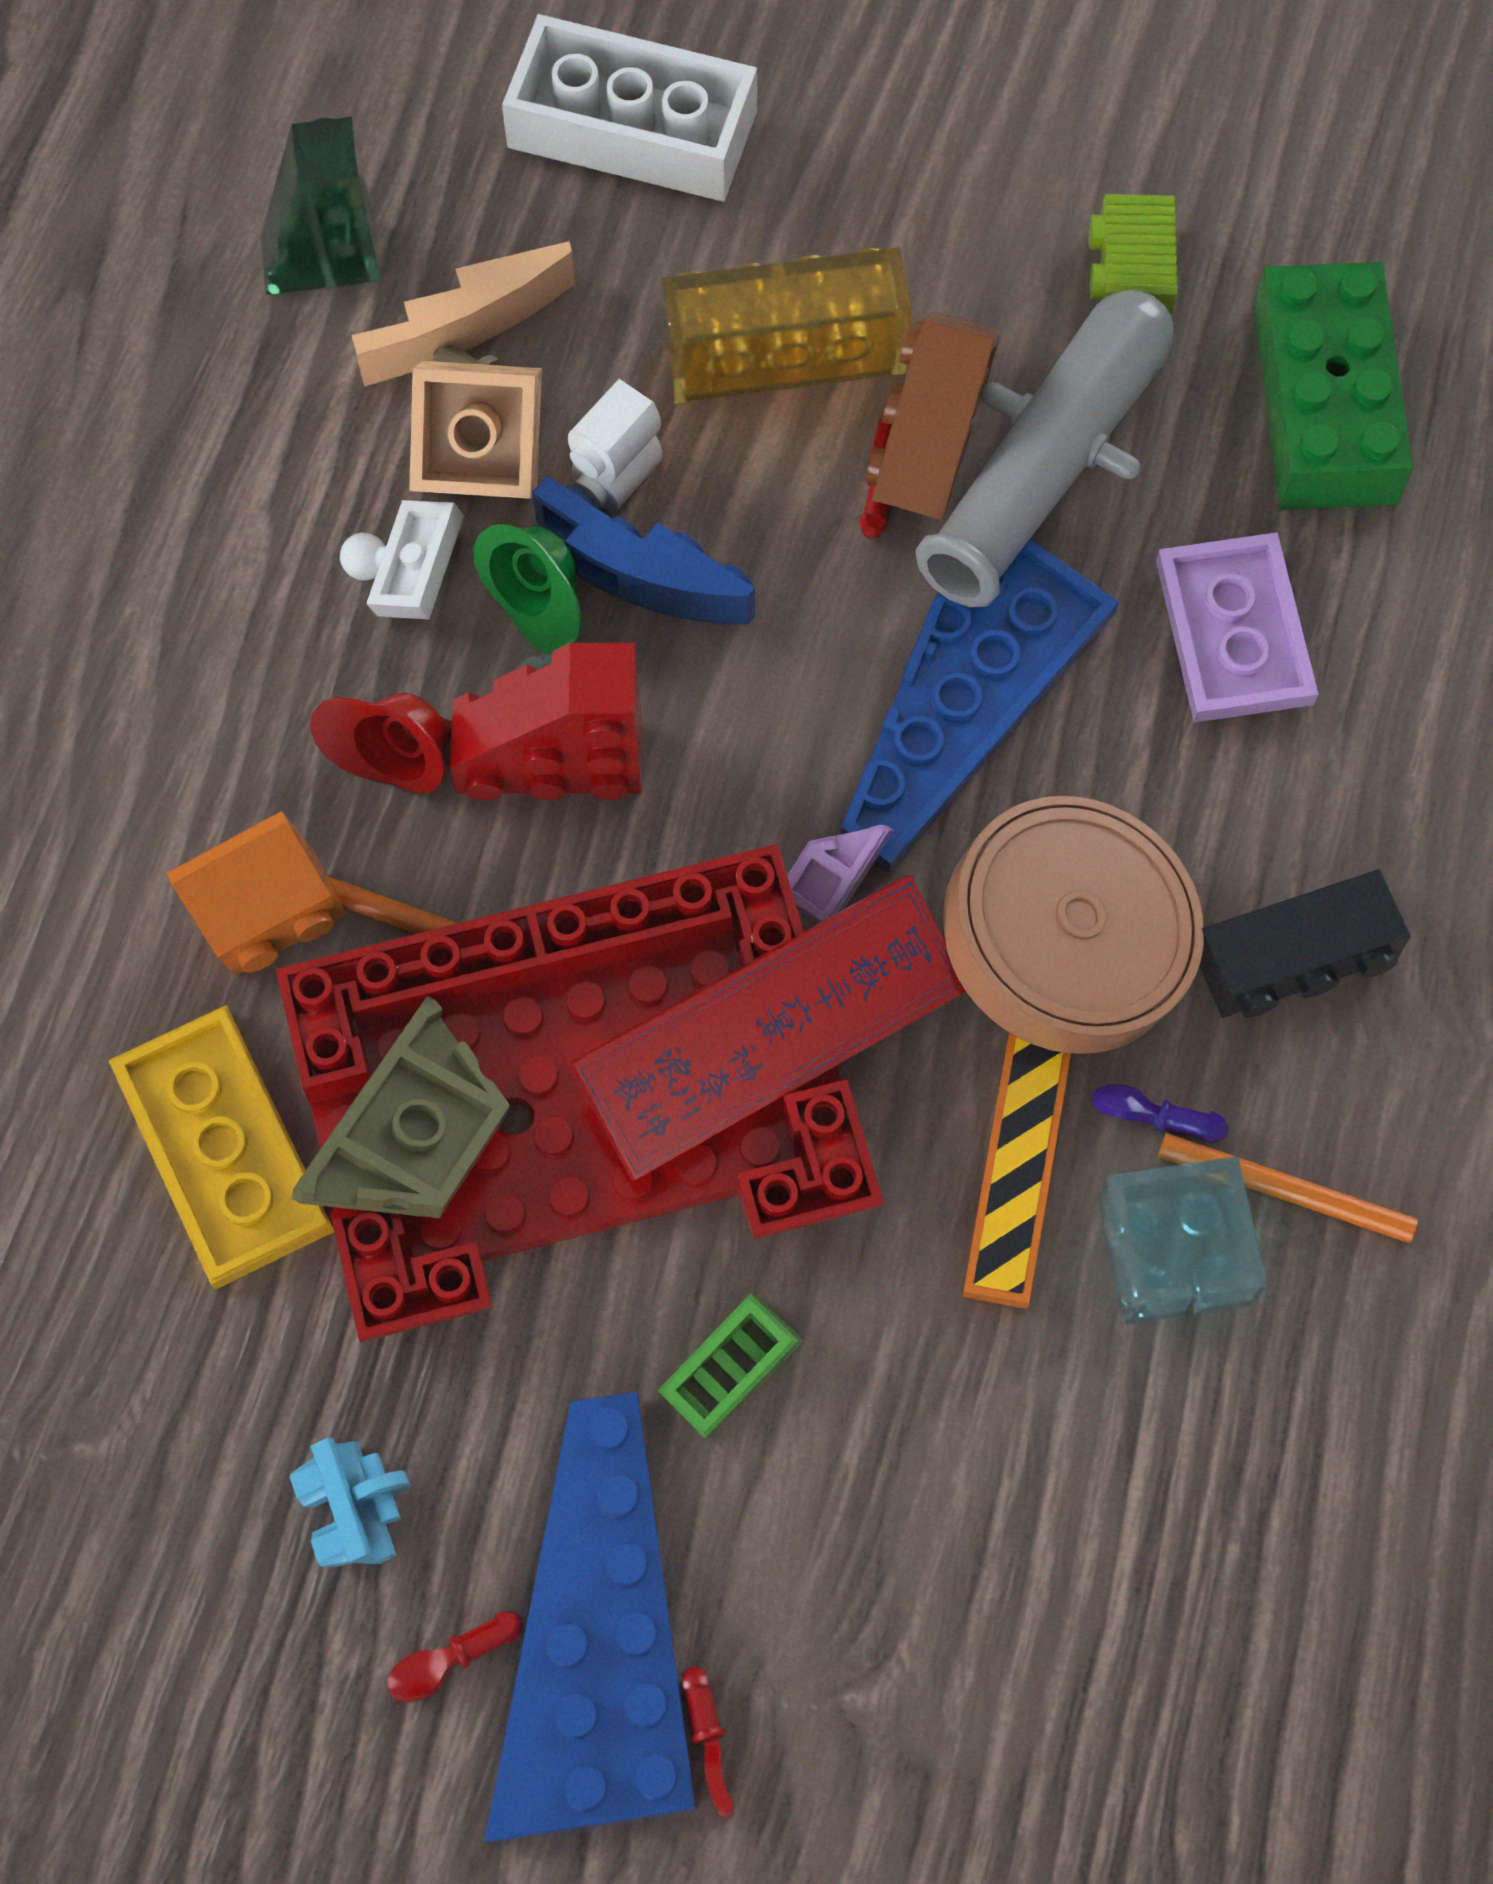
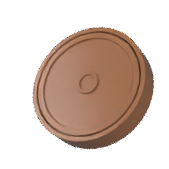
[942,796,1204,1054]

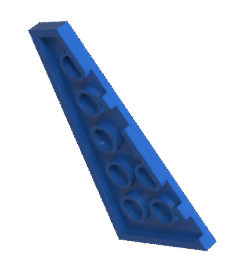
[841,539,1119,873]
[484,1392,696,1843]

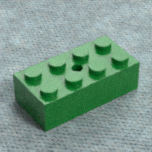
[1254,262,1413,510]

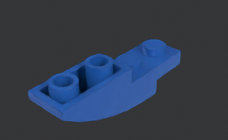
[532,475,755,624]

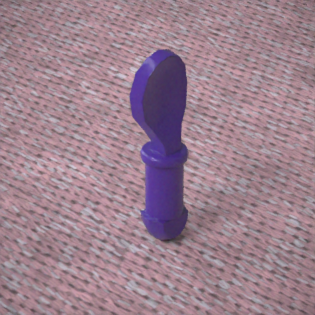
[1092,1084,1229,1143]

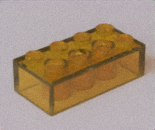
[661,247,911,404]

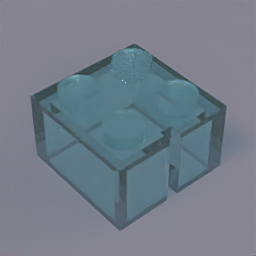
[1098,1156,1267,1325]

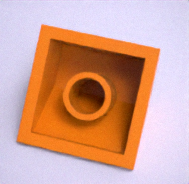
[166,811,347,975]

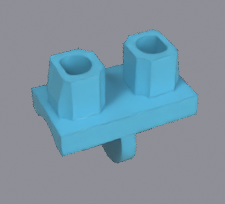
[290,1438,411,1567]

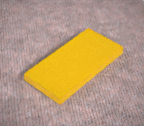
[108,1005,334,1290]

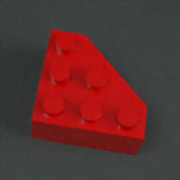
[450,643,642,800]

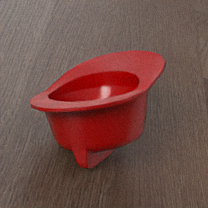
[310,692,452,794]

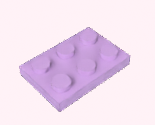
[1156,532,1319,723]

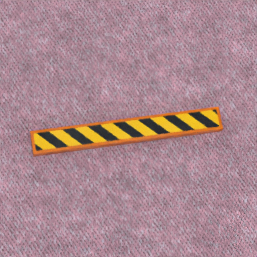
[962,1033,1071,1309]

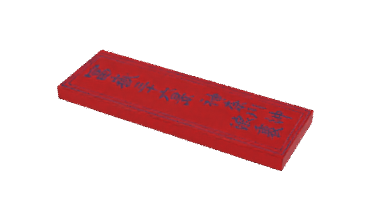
[568,875,966,1180]

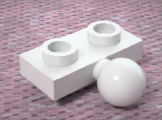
[340,500,464,620]

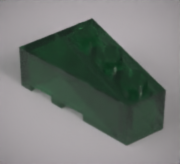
[261,117,381,295]

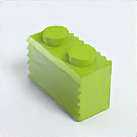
[1089,194,1178,316]

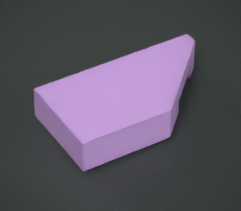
[787,825,894,923]

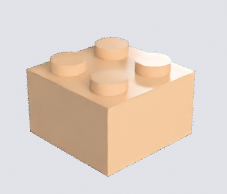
[409,361,542,499]

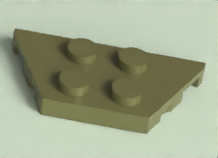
[292,995,510,1218]

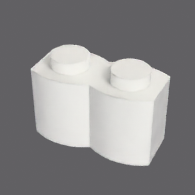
[568,379,663,514]

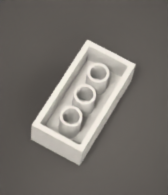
[502,14,757,202]

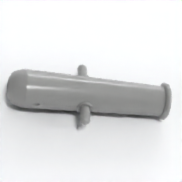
[915,289,1174,608]

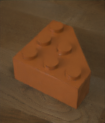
[865,311,1002,520]

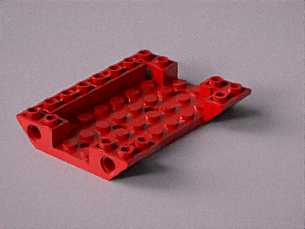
[276,844,884,1343]

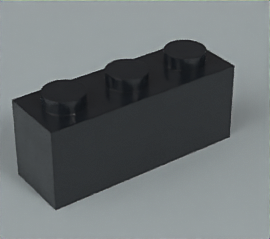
[1199,869,1411,1018]

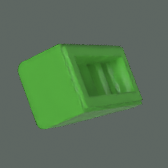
[657,1293,804,1438]

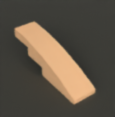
[351,241,576,387]

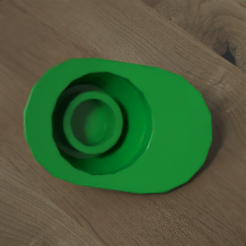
[473,524,582,655]

